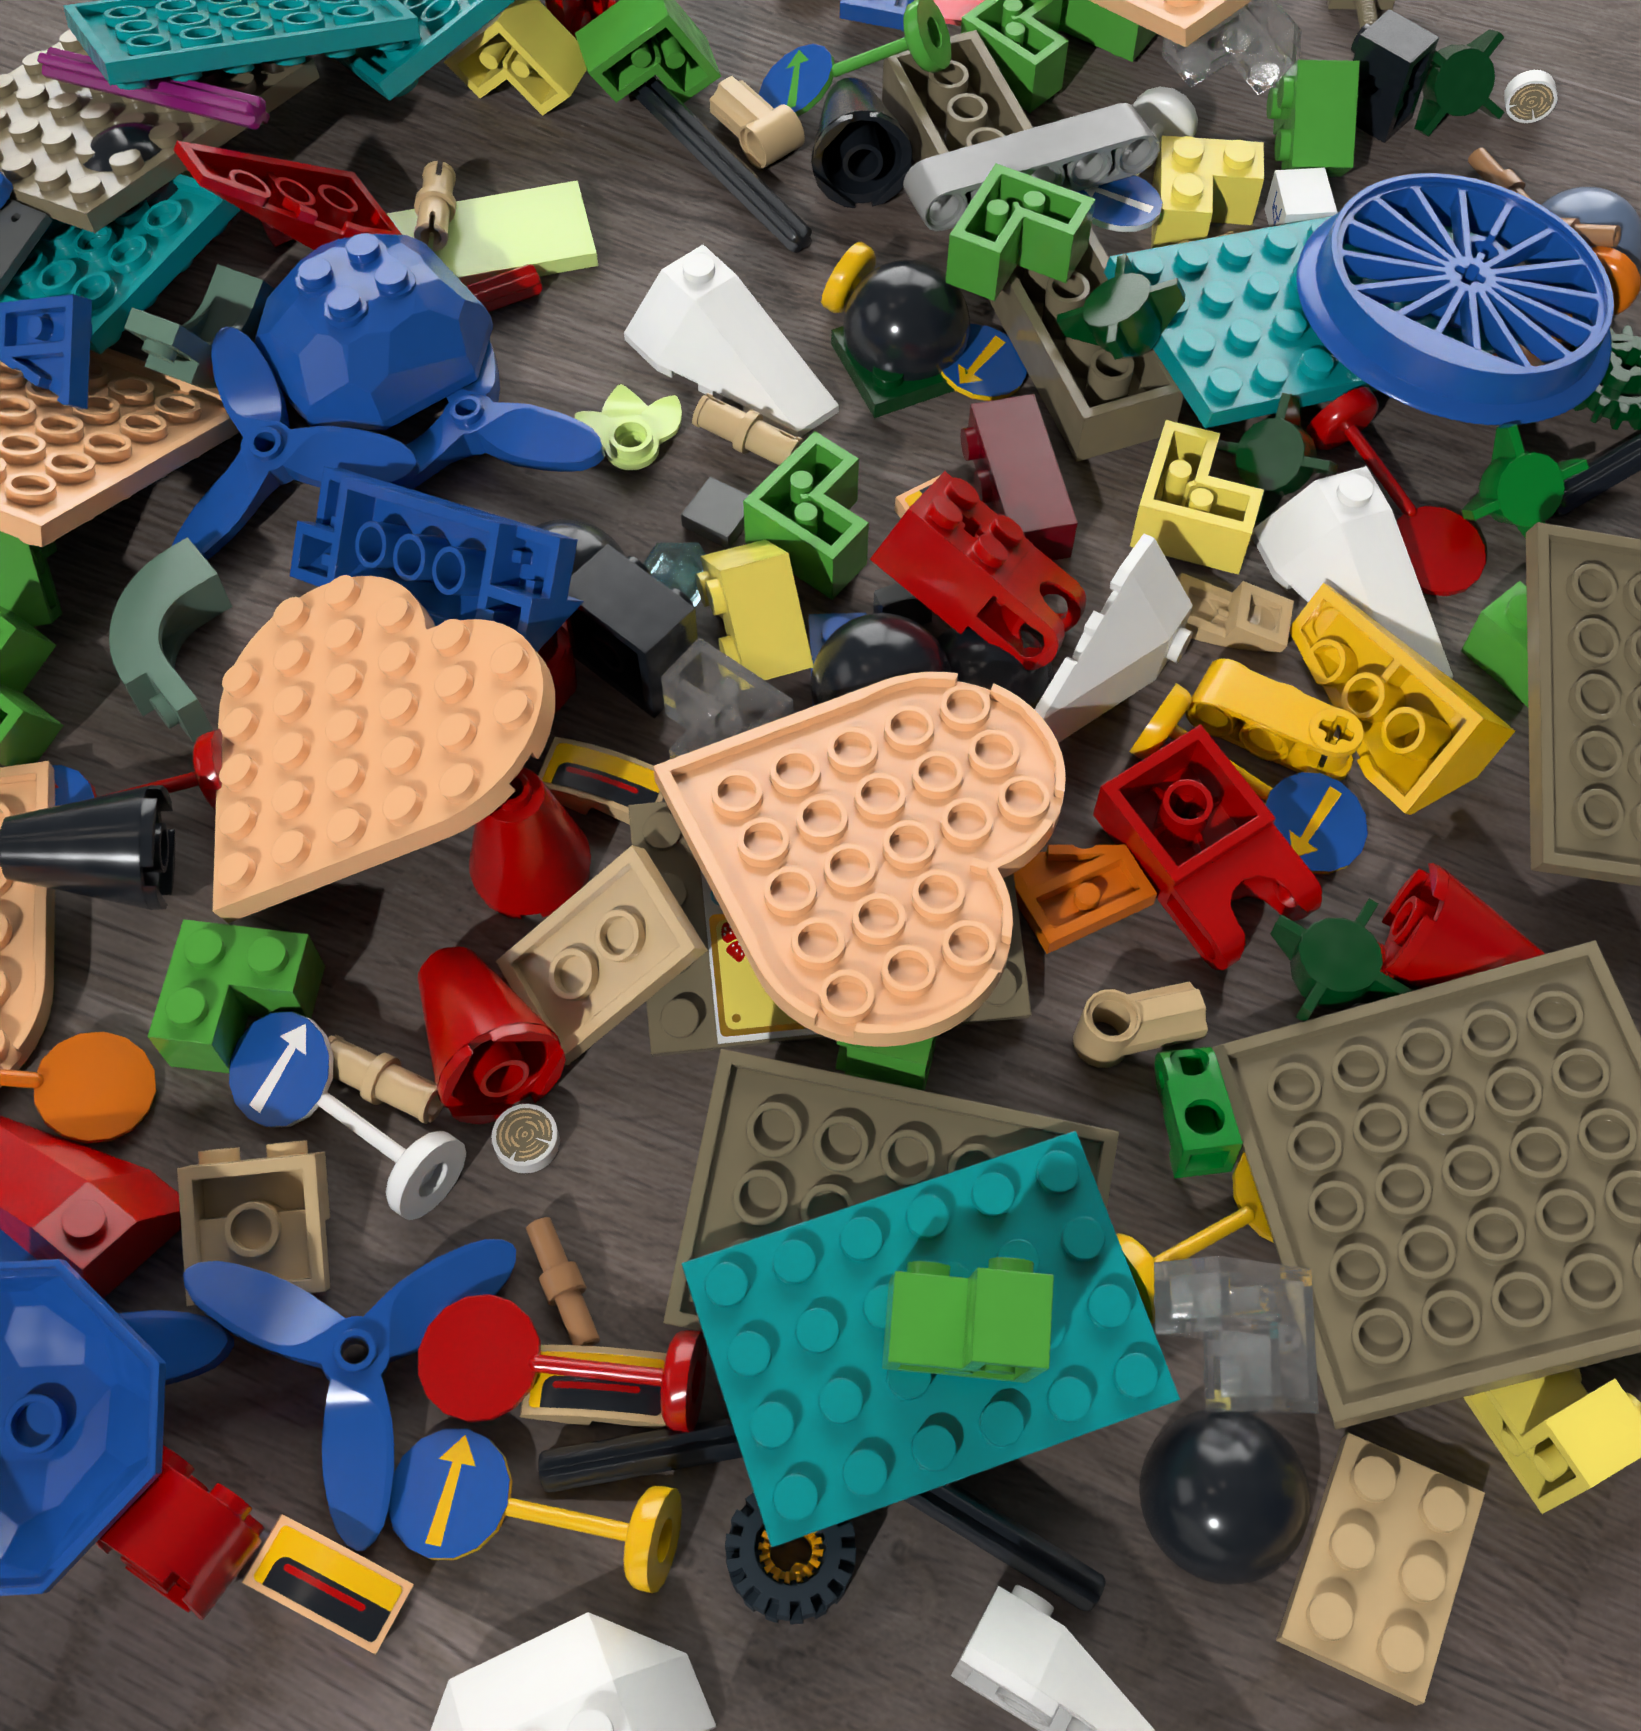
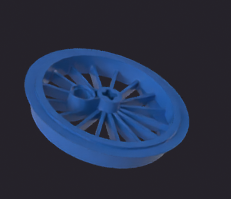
[1296,173,1614,425]

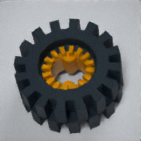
[725,1493,857,1625]

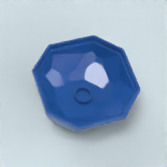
[254,233,493,431]
[0,1259,166,1596]

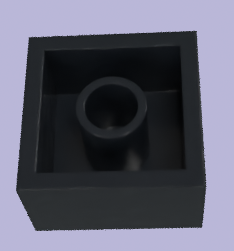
[566,544,701,718]

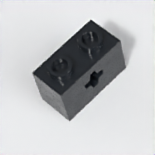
[1351,9,1439,143]

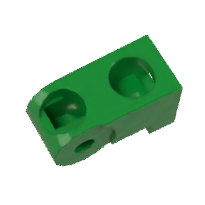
[1155,1047,1243,1179]

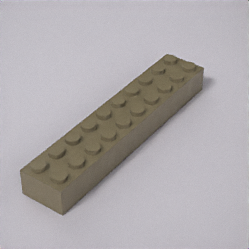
[882,30,1184,462]

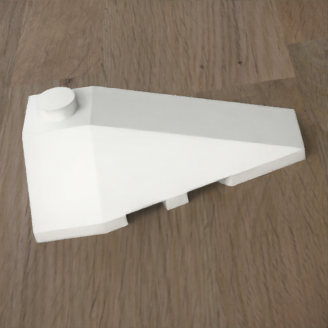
[624,245,839,437]
[1251,466,1453,679]
[1034,534,1193,743]
[951,1585,1155,1731]

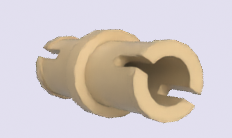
[414,161,456,251]
[692,393,804,465]
[328,1035,444,1124]

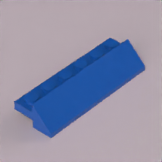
[290,466,584,652]

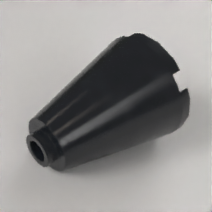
[811,78,912,208]
[0,785,176,910]

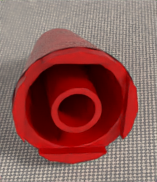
[469,768,591,919]
[1378,863,1545,989]
[418,946,566,1124]

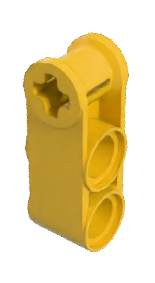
[1185,659,1364,781]

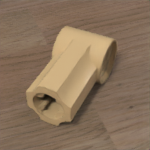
[710,76,805,169]
[1073,981,1208,1068]

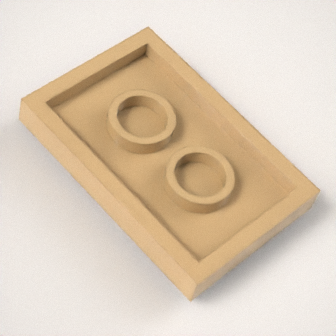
[496,845,708,1065]
[1276,1432,1485,1706]

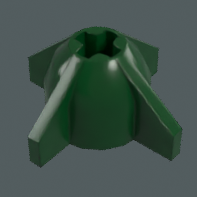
[1414,29,1505,137]
[1057,254,1186,360]
[1216,393,1338,523]
[1270,898,1412,1022]

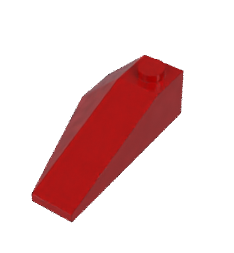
[173,140,402,250]
[0,1115,181,1299]

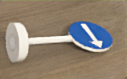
[1078,86,1198,232]
[229,1012,466,1220]

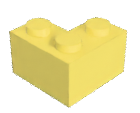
[444,0,587,116]
[1151,135,1264,249]
[1130,420,1264,575]
[696,539,813,685]
[1463,1368,1641,1514]

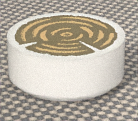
[1504,70,1557,123]
[492,1104,560,1173]

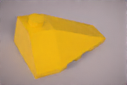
[1289,583,1515,815]

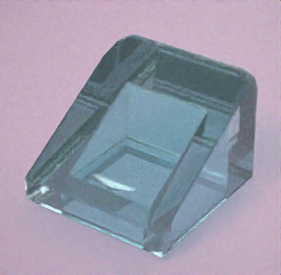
[643,543,706,607]

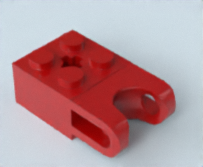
[870,471,1086,670]
[1093,724,1322,970]

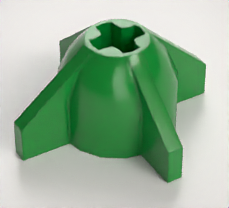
[1461,424,1589,539]

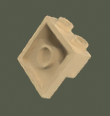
[177,1140,330,1306]

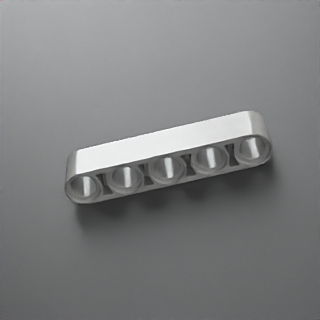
[903,103,1160,231]

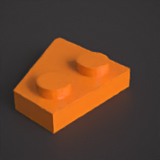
[1013,845,1157,954]

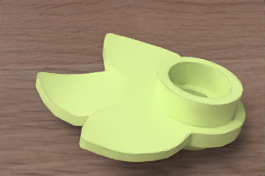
[575,384,682,470]

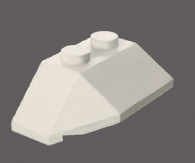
[430,1612,717,1731]

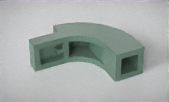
[124,264,275,389]
[109,537,232,742]

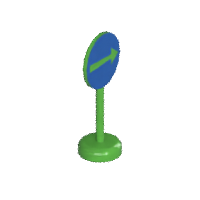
[758,0,951,116]

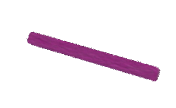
[37,47,270,130]

